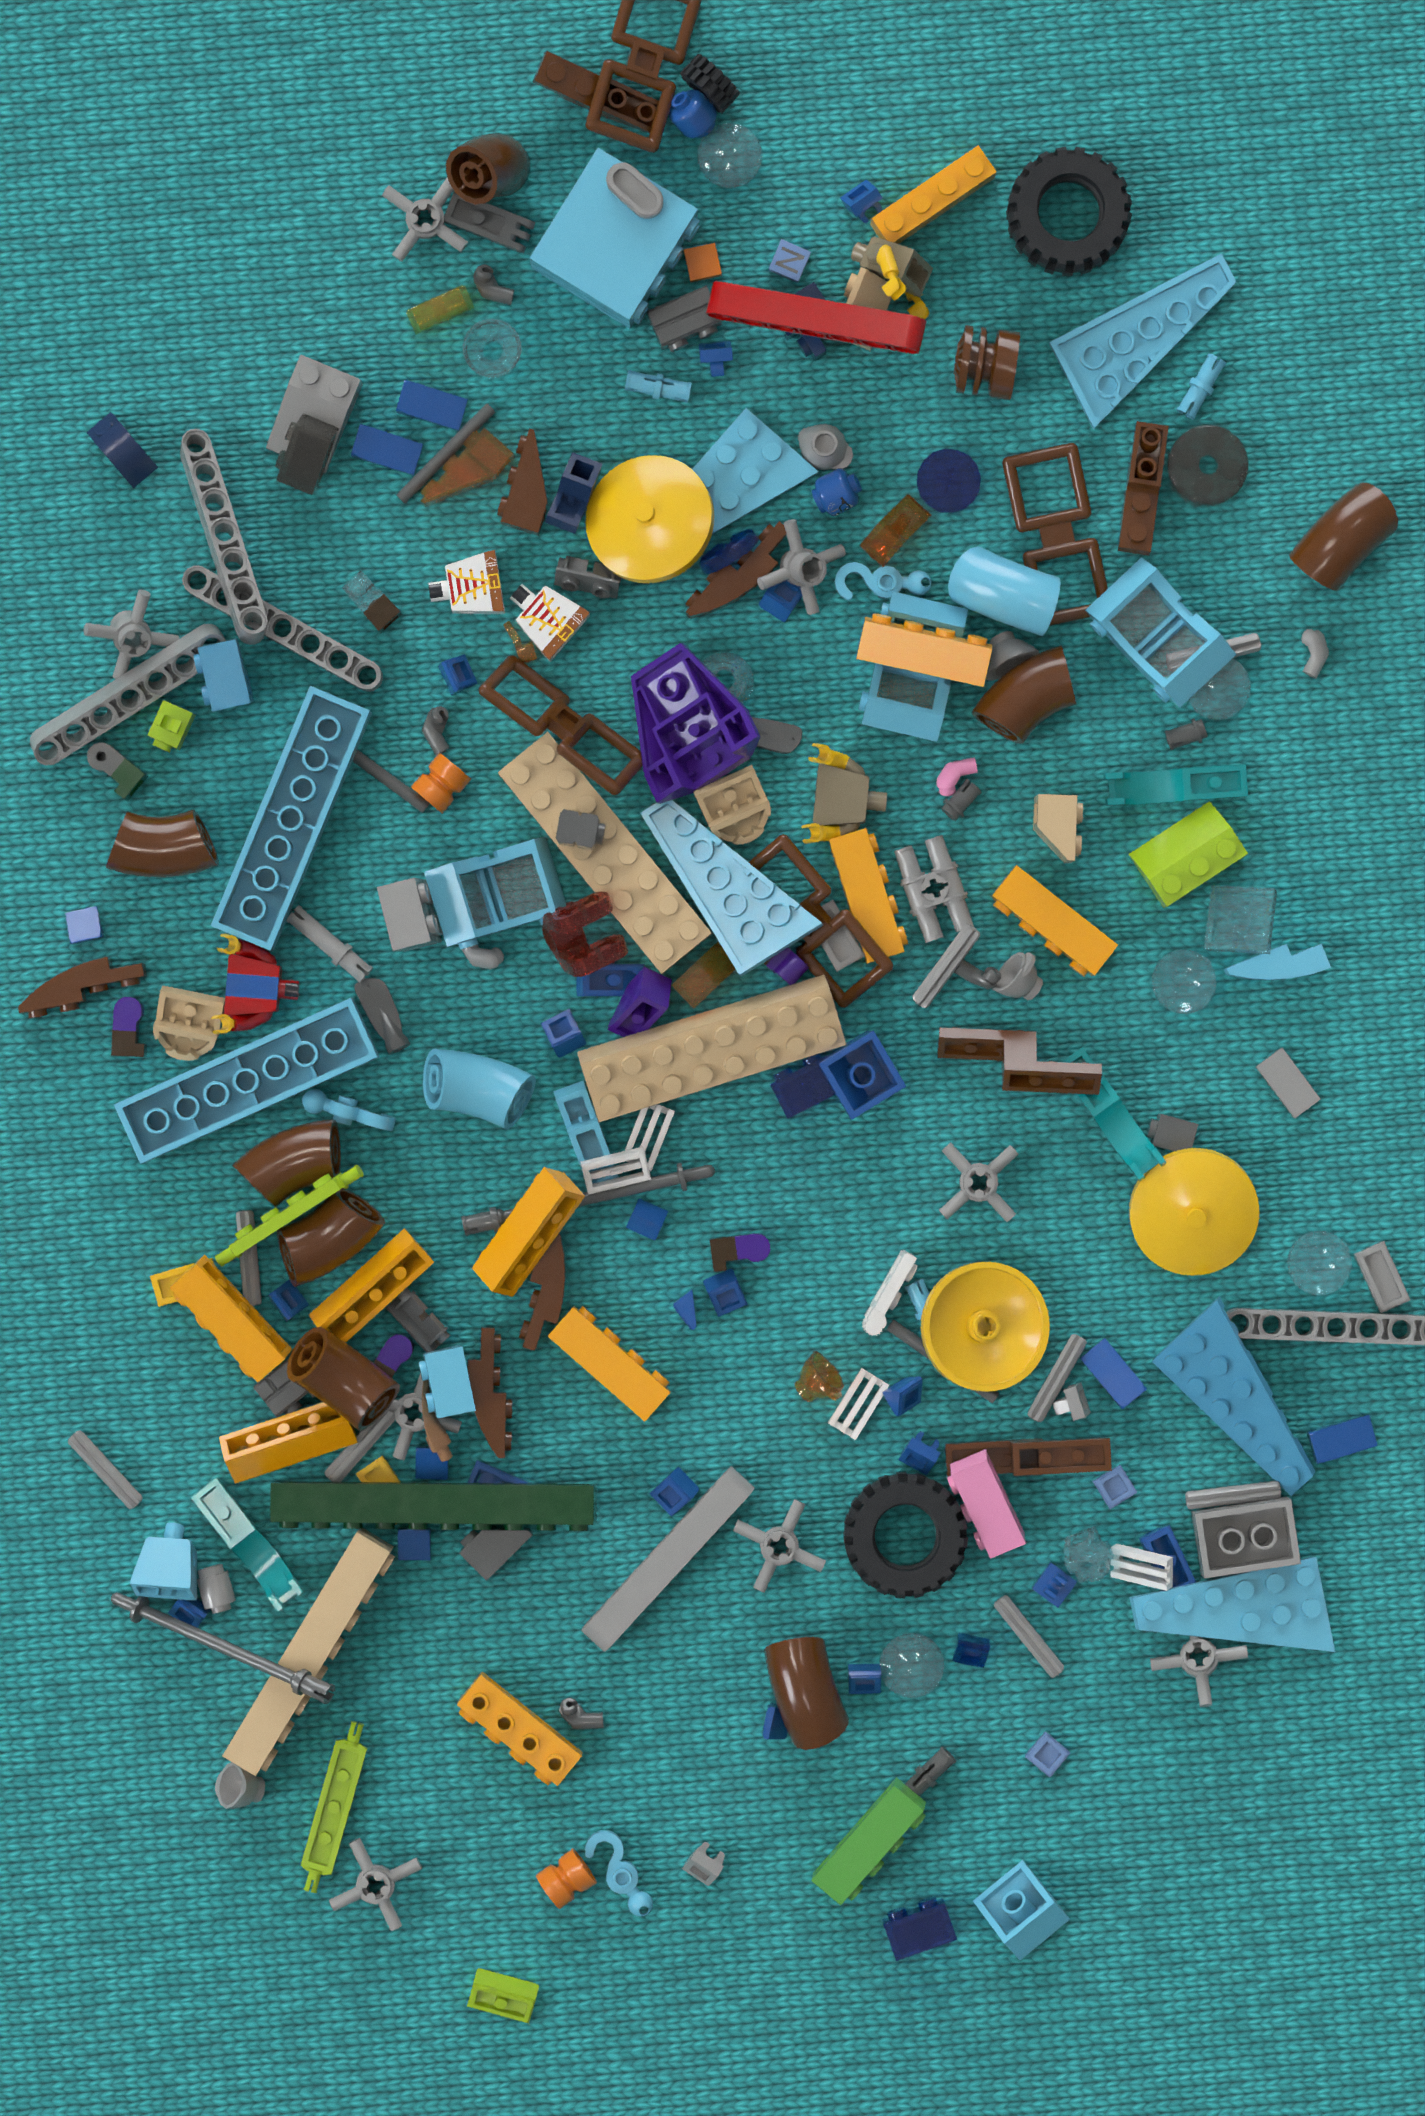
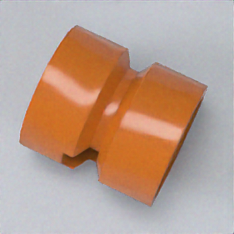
[411,752,471,814]
[536,1848,597,1909]

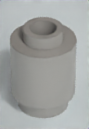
[197,1564,236,1614]

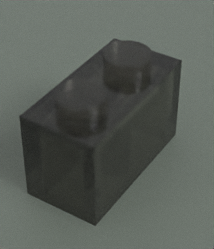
[275,413,339,495]

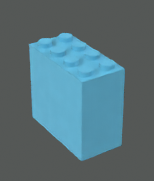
[529,148,700,329]

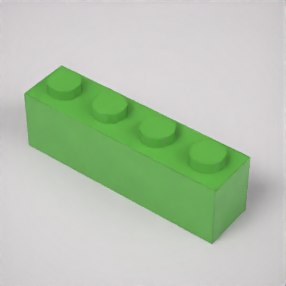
[811,1777,926,1905]

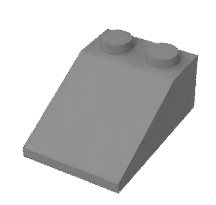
[266,355,363,474]

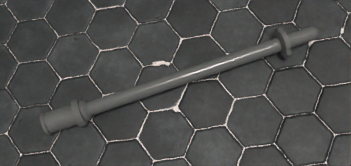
[461,1163,715,1236]
[111,1592,335,1704]

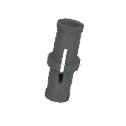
[905,1746,956,1796]

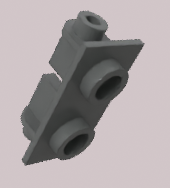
[554,556,621,599]
[385,1288,450,1353]

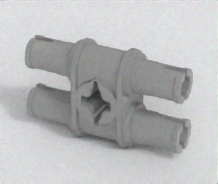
[894,835,974,943]

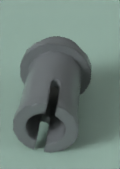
[1164,718,1207,751]
[941,779,982,821]

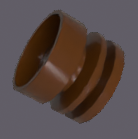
[953,325,1020,400]

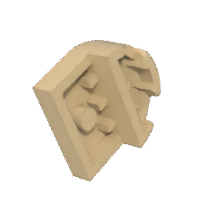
[693,765,771,845]
[153,985,225,1061]

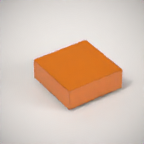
[684,243,722,283]

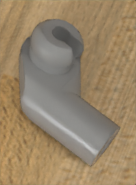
[1301,629,1329,679]
[461,945,504,969]

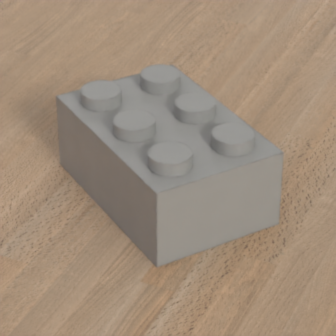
[377,878,443,952]
[1191,1496,1301,1578]

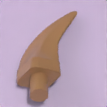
[422,1380,453,1462]

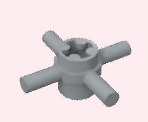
[382,177,468,262]
[757,519,846,615]
[84,590,179,679]
[939,1142,1019,1222]
[387,1373,462,1460]
[733,1499,826,1593]
[1150,1636,1248,1707]
[329,1838,422,1931]

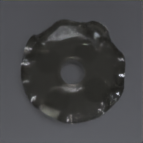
[1166,425,1249,508]

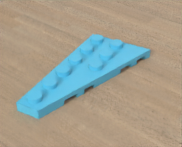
[1049,253,1236,430]
[692,408,819,534]
[640,800,823,977]
[1129,1556,1335,1652]

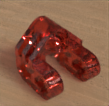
[542,891,628,977]

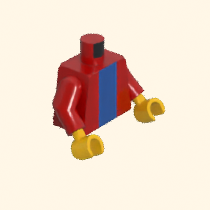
[211,933,300,1034]

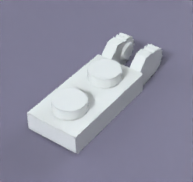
[861,1250,918,1336]

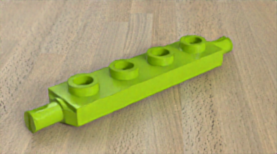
[215,1165,364,1267]
[300,1721,368,1893]

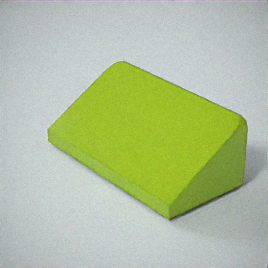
[467,1968,539,2023]

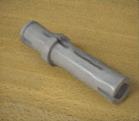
[286,905,373,983]

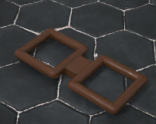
[585,0,701,153]
[1002,443,1108,626]
[479,655,643,795]
[748,834,893,1008]

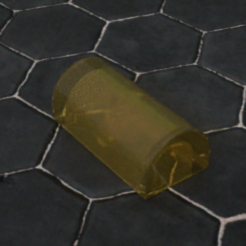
[406,285,474,335]

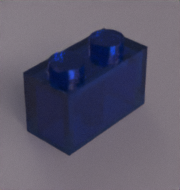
[770,1054,836,1119]
[882,1896,957,1961]

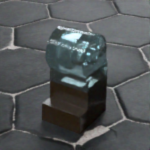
[341,570,402,634]

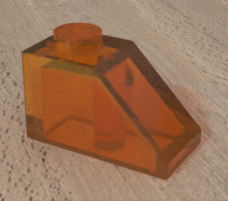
[859,494,931,567]
[671,942,735,1009]

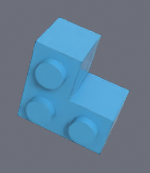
[194,638,254,712]

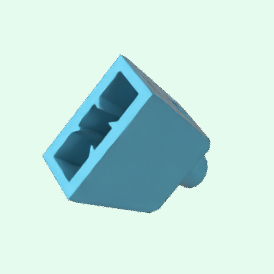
[130,1523,197,1601]

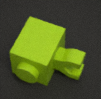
[148,700,196,753]

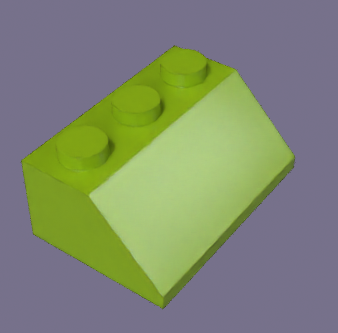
[1128,801,1248,908]

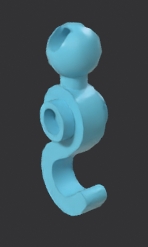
[835,562,932,601]
[302,1089,396,1131]
[585,1830,653,1916]

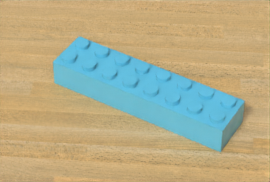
[210,686,372,952]
[114,998,380,1164]

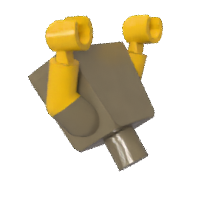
[851,237,933,319]
[802,743,887,844]

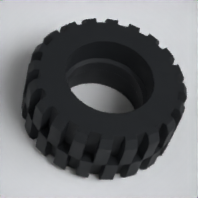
[1006,147,1132,276]
[843,1472,968,1599]

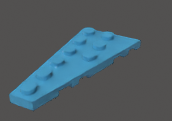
[1152,1296,1316,1496]

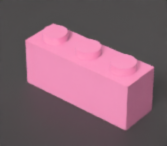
[947,1449,1026,1559]

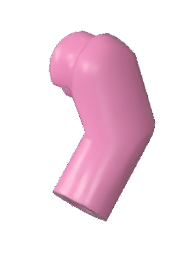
[936,757,978,797]

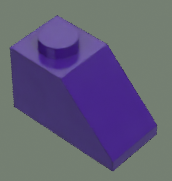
[608,967,672,1037]

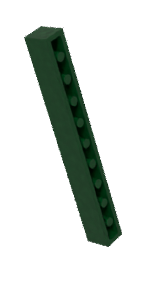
[270,1481,597,1531]

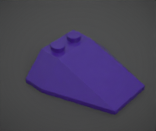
[631,643,761,804]

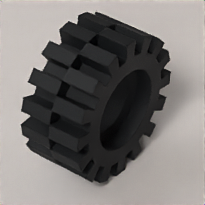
[680,54,740,114]

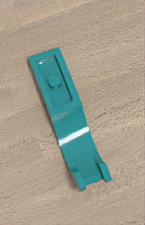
[1103,764,1248,806]
[1062,1047,1166,1181]
[191,1477,305,1612]

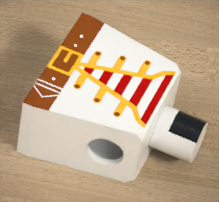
[428,550,505,614]
[510,584,590,662]

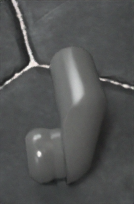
[474,264,515,305]
[422,706,450,756]
[954,959,1001,990]
[559,1697,603,1730]

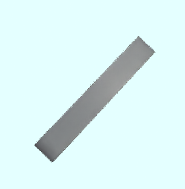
[180,429,268,645]
[182,565,383,692]
[30,624,226,765]
[1226,1308,1425,1345]
[581,1466,755,1652]

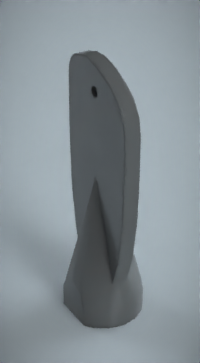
[752,717,802,754]
[355,978,410,1055]

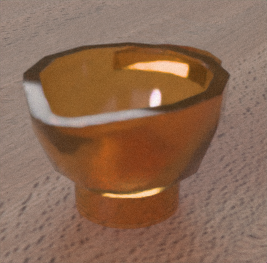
[795,1351,844,1402]

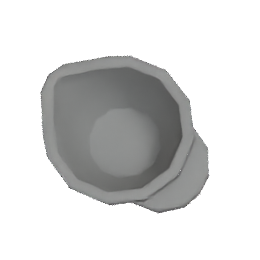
[798,424,853,471]
[986,631,1039,681]
[992,952,1043,1000]
[215,1762,265,1809]

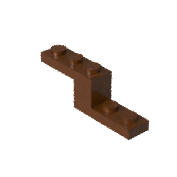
[937,1027,1102,1095]
[945,1437,1112,1476]

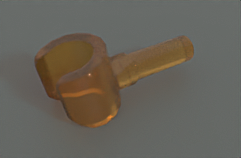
[503,621,537,663]

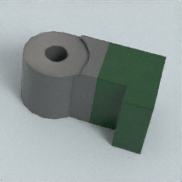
[87,742,148,801]

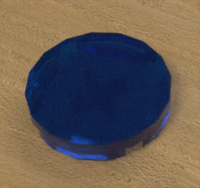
[916,448,981,514]
[699,529,759,575]

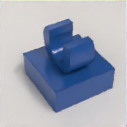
[840,180,883,223]
[699,341,733,377]
[898,1431,941,1475]
[1031,1562,1077,1608]

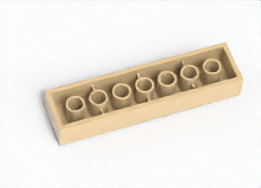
[498,732,712,974]
[577,975,847,1122]
[222,1528,395,1776]

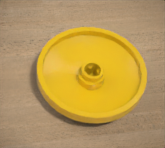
[585,455,714,583]
[1129,1148,1259,1276]
[921,1262,1050,1392]

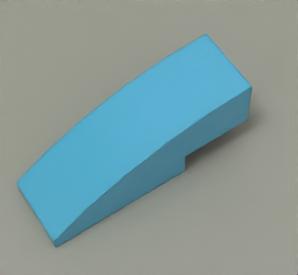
[1223,944,1331,980]
[553,1080,619,1184]

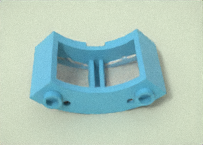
[1085,557,1236,708]
[858,591,968,742]
[424,837,568,950]

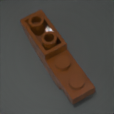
[532,51,659,134]
[1117,421,1169,556]
[685,521,786,619]
[18,957,147,1019]
[519,1232,566,1351]
[467,1327,512,1458]

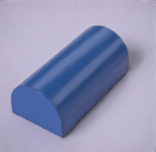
[1139,1525,1196,1588]

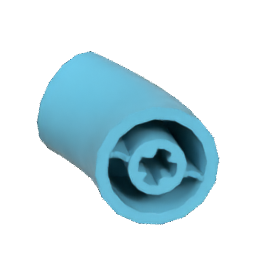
[948,546,1061,636]
[423,1049,536,1130]

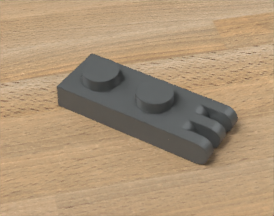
[444,191,536,254]

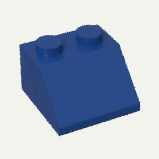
[818,1031,906,1120]

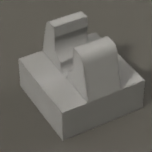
[1052,1382,1091,1421]
[682,1842,725,1886]

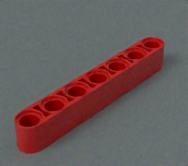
[706,281,927,354]

